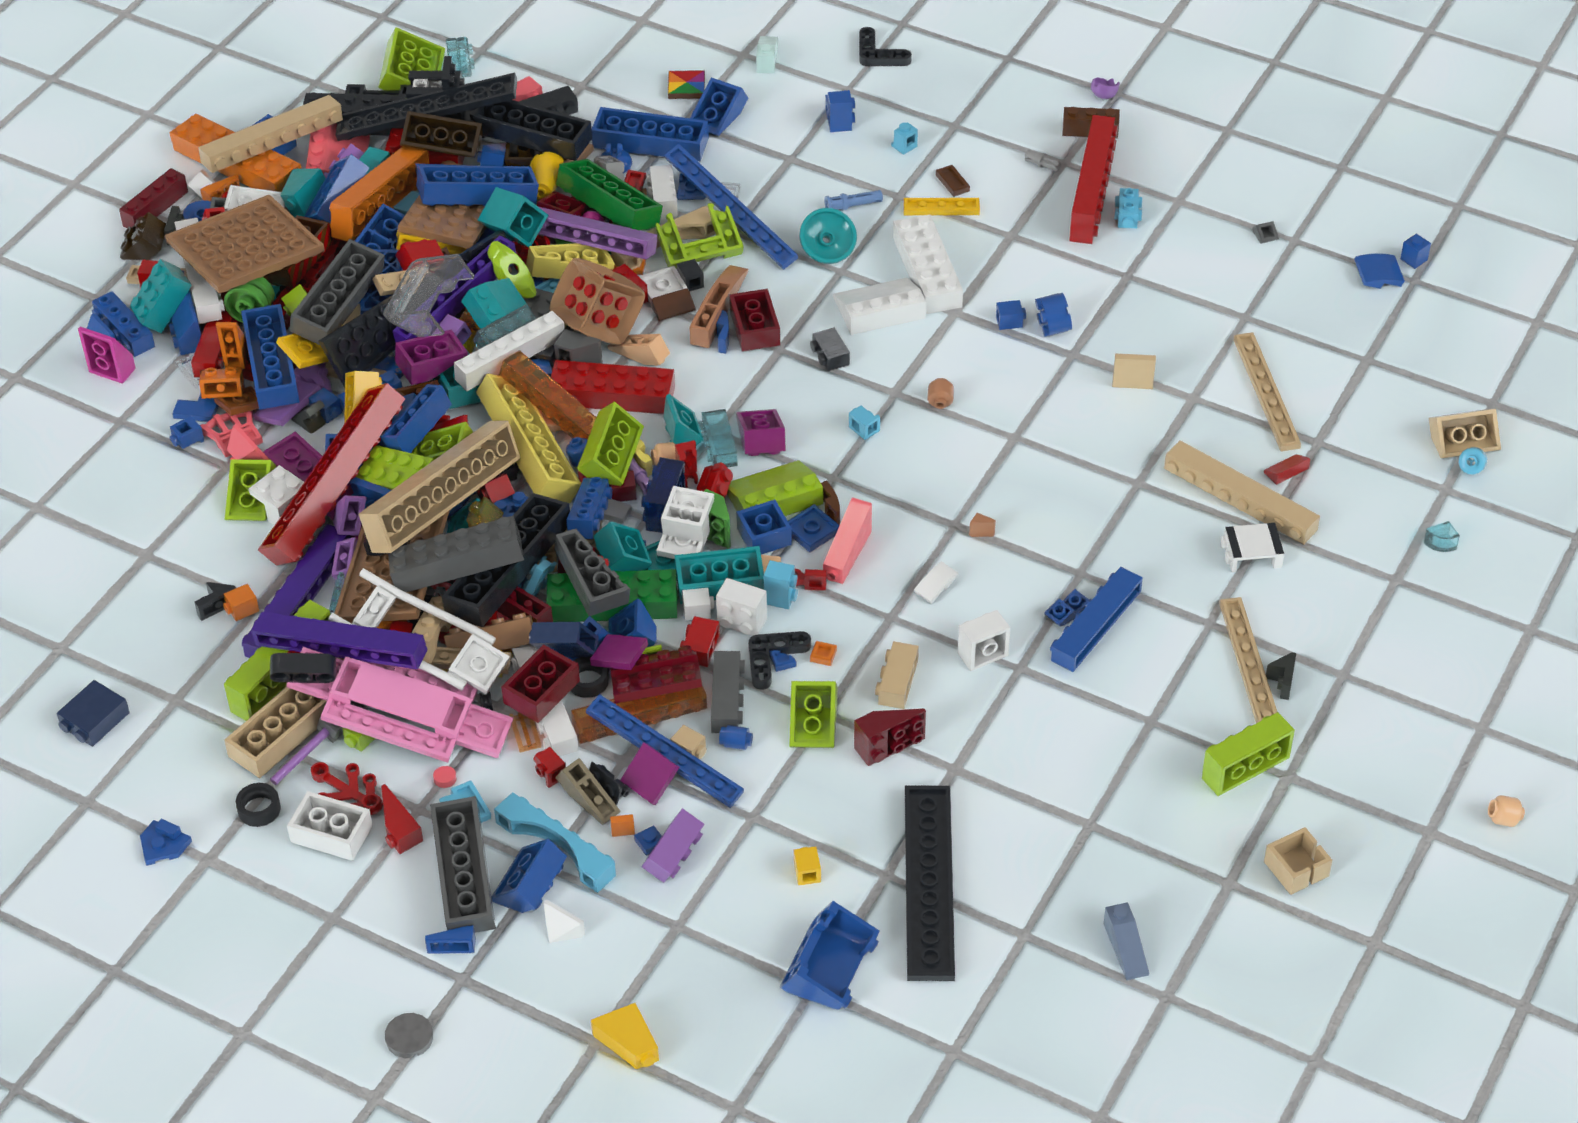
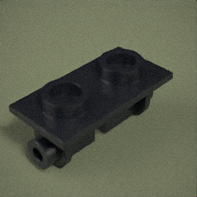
[589,761,630,805]

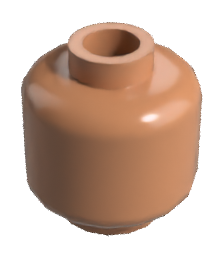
[927,378,954,409]

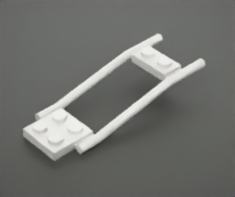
[328,568,510,694]

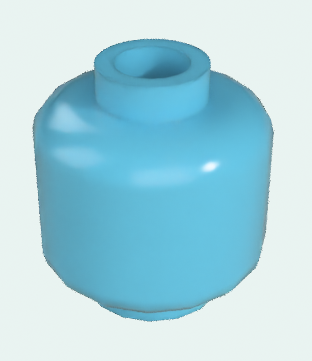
[1458,447,1488,475]

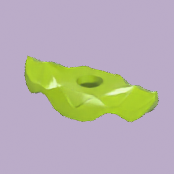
[488,241,537,298]

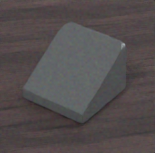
[1252,221,1279,244]

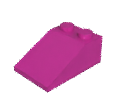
[78,327,136,384]

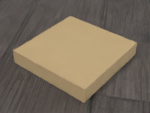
[1112,353,1156,389]

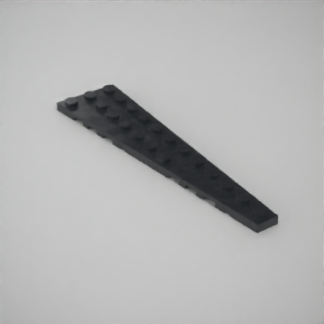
[318,230,508,388]

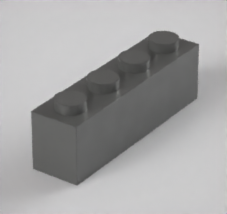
[711,651,745,733]

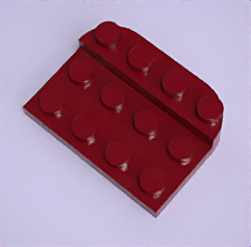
[610,645,703,704]

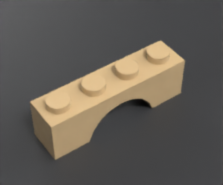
[412,596,452,664]

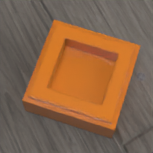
[810,641,837,666]
[610,814,635,837]

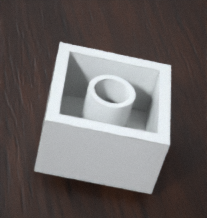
[716,578,767,636]
[958,610,1010,671]

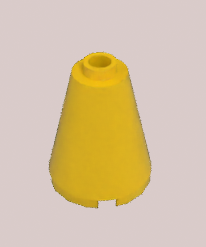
[530,152,564,200]

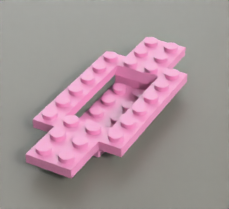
[287,647,513,763]

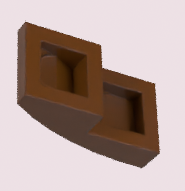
[821,480,840,525]

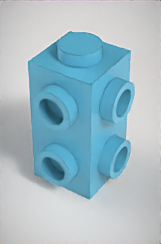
[1114,188,1142,229]

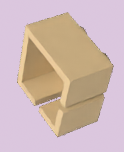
[1264,827,1332,895]

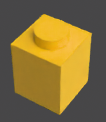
[793,846,821,886]

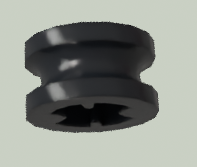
[479,691,493,711]

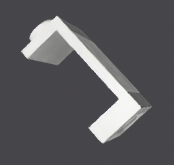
[1221,523,1284,572]

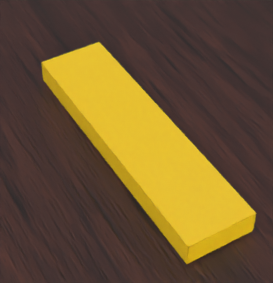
[904,198,980,216]

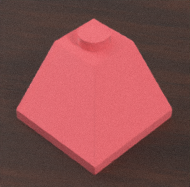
[227,424,270,460]

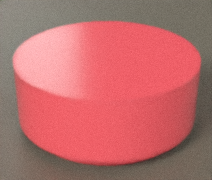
[433,766,457,788]

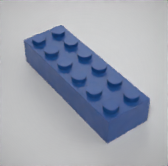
[592,107,709,162]
[416,165,539,206]
[241,304,300,410]

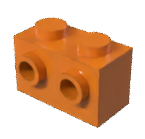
[199,367,245,399]

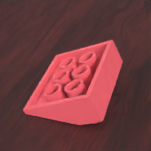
[306,123,370,174]

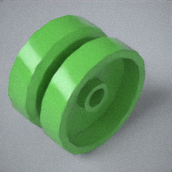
[224,277,275,323]

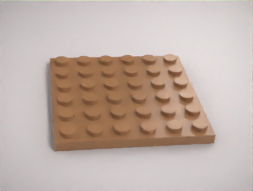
[165,195,325,293]

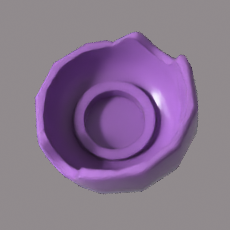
[1091,77,1120,99]

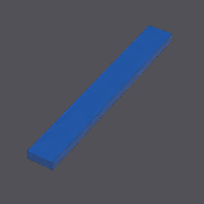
[586,694,744,808]

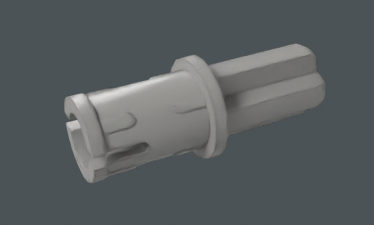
[1024,149,1061,171]

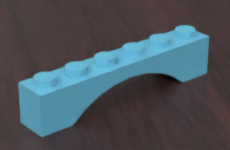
[494,792,616,893]

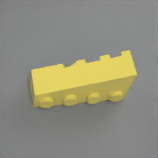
[526,243,615,279]

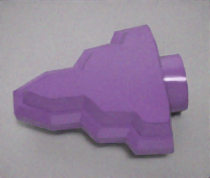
[294,362,332,392]

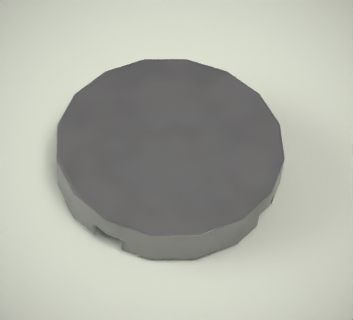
[385,1013,433,1058]

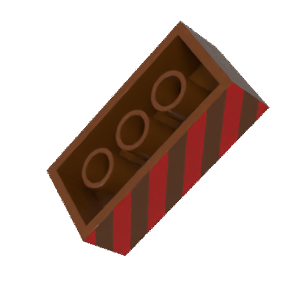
[263,215,335,288]

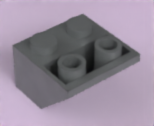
[554,329,603,364]

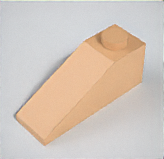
[607,334,670,366]

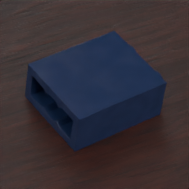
[529,622,599,657]
[56,680,130,747]

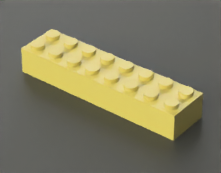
[476,374,581,503]

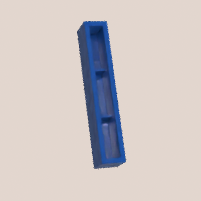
[1050,567,1143,672]

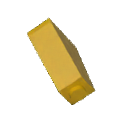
[591,1003,659,1069]

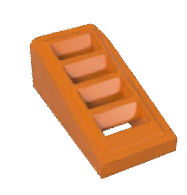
[200,175,240,201]

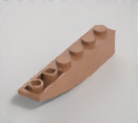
[689,265,748,348]

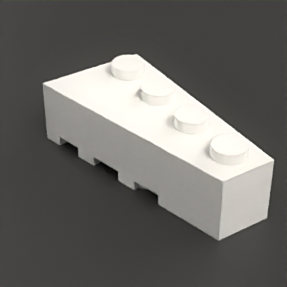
[646,165,678,228]

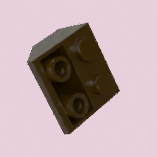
[120,212,166,260]

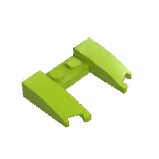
[655,203,744,269]

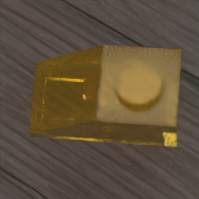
[466,497,504,527]

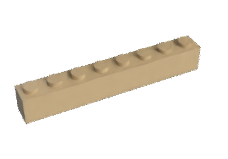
[198,95,343,173]
[1164,441,1320,545]

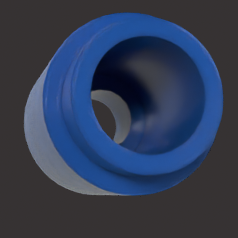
[719,725,753,750]

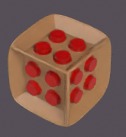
[549,258,645,345]

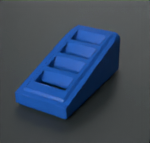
[425,925,476,954]

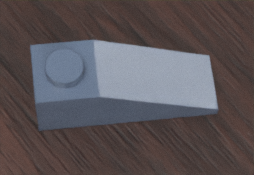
[1103,902,1149,981]

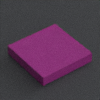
[590,634,648,670]
[620,742,680,805]

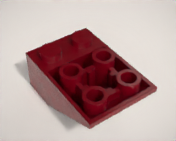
[854,708,926,766]

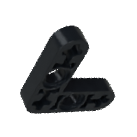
[859,27,912,66]
[748,631,811,690]

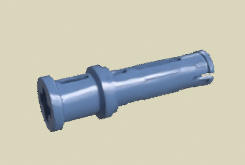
[824,190,883,211]

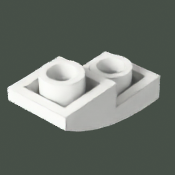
[914,561,958,604]

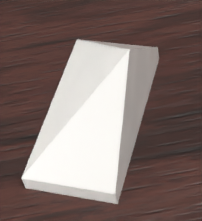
[543,900,585,943]

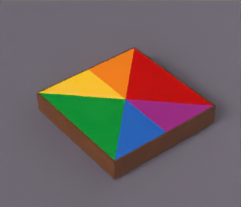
[668,70,705,99]

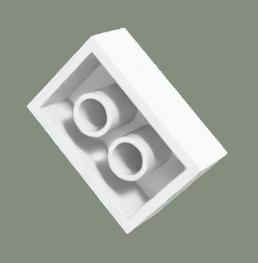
[287,791,373,861]

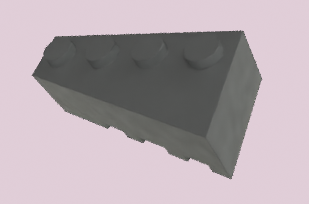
[555,529,630,616]

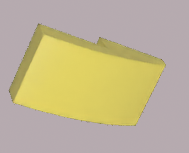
[633,439,653,477]

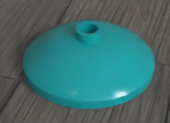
[799,208,857,264]

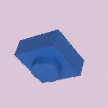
[634,825,662,856]

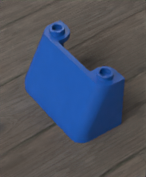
[780,901,880,1010]

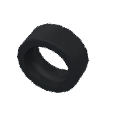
[571,657,609,698]
[235,782,281,827]

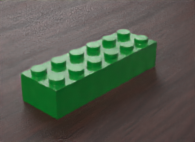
[556,159,663,230]
[547,569,678,622]

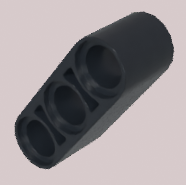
[270,653,336,683]

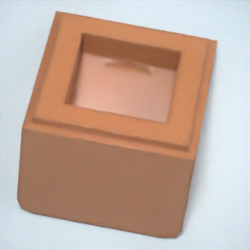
[969,513,996,537]

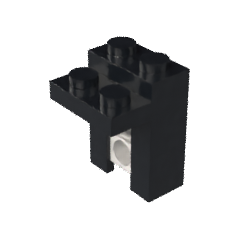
[406,56,465,98]

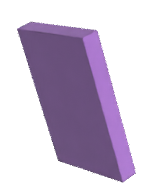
[253,381,321,426]

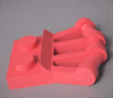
[200,410,263,457]

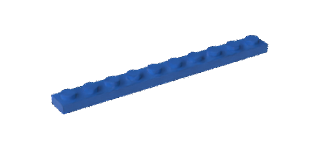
[665,144,798,270]

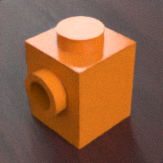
[223,584,259,621]

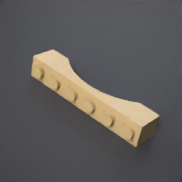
[611,205,715,270]

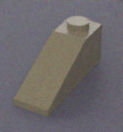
[555,758,621,825]

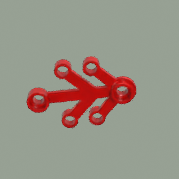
[311,762,383,815]

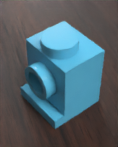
[891,122,918,155]
[849,405,880,440]

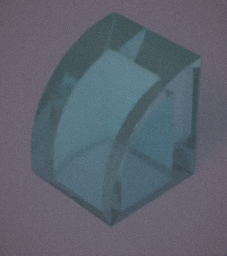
[1424,521,1460,552]

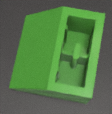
[704,489,731,549]

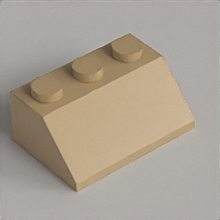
[1429,409,1501,458]

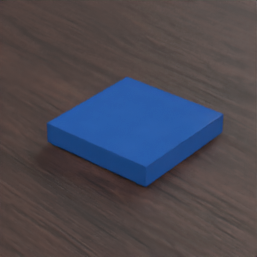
[788,504,840,552]

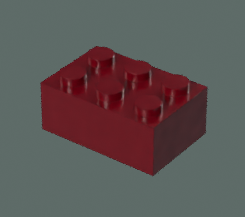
[729,288,780,352]
[501,644,580,723]

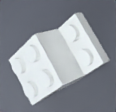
[249,465,327,525]
[656,486,714,559]

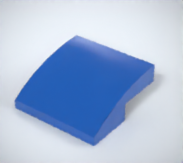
[1354,253,1405,289]

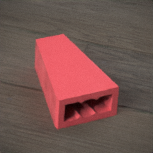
[823,497,872,584]

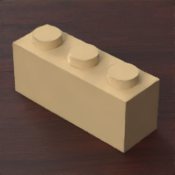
[875,641,919,709]

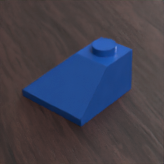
[608,598,657,647]

